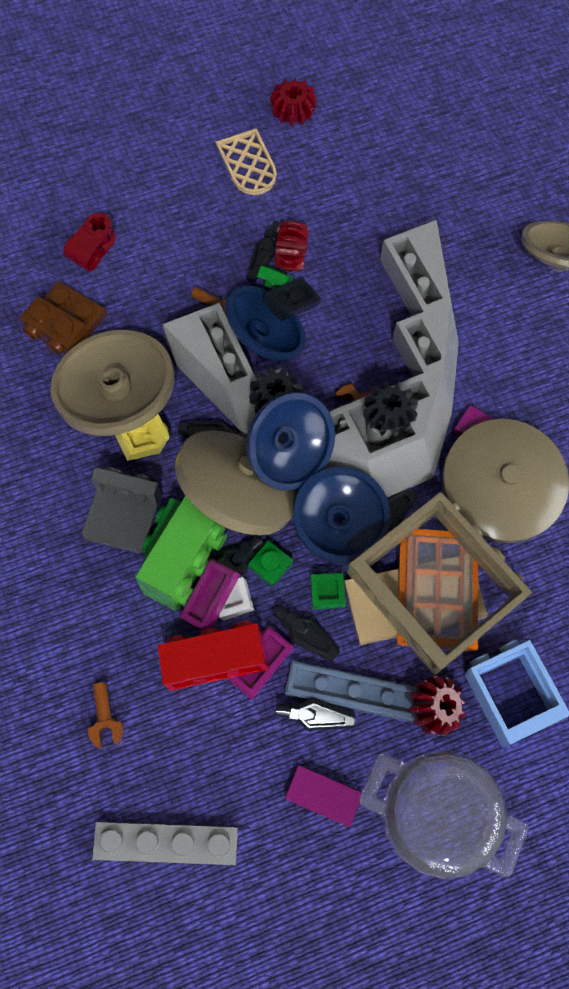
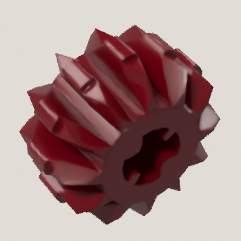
[270,77,317,127]
[274,220,309,272]
[407,676,467,735]

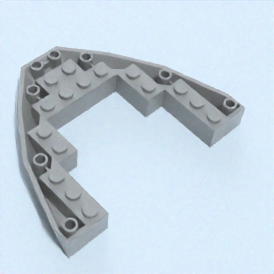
[163,220,459,498]

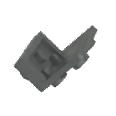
[82,467,161,553]

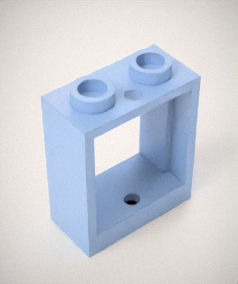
[464,640,569,748]

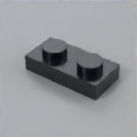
[262,278,322,322]

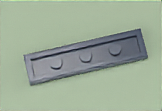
[285,661,416,722]

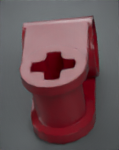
[63,213,116,272]

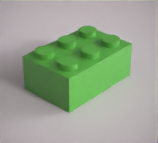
[135,495,227,612]

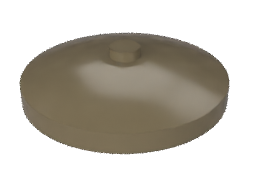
[51,330,175,436]
[442,419,569,543]
[175,430,298,535]

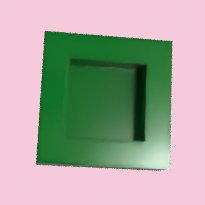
[257,265,294,289]
[248,541,293,587]
[310,573,346,610]

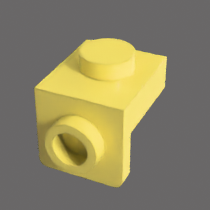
[115,414,169,461]

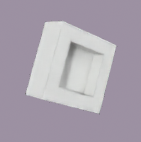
[219,577,254,621]

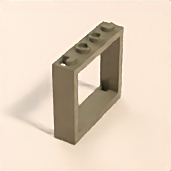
[347,492,532,675]

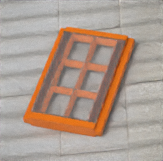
[397,529,478,651]

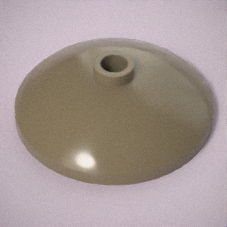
[521,221,569,271]

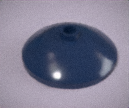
[225,286,306,361]
[246,392,335,490]
[293,467,391,563]

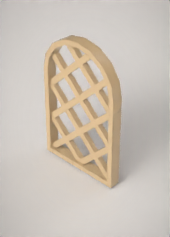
[216,128,277,195]

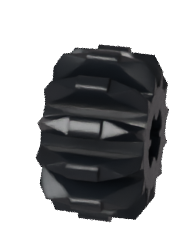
[249,366,303,414]
[363,381,418,437]

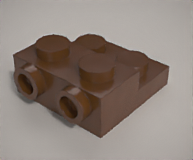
[19,281,107,355]

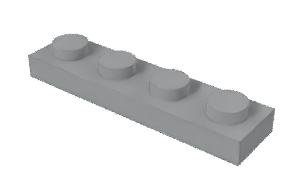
[92,822,238,865]

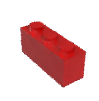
[158,621,269,691]

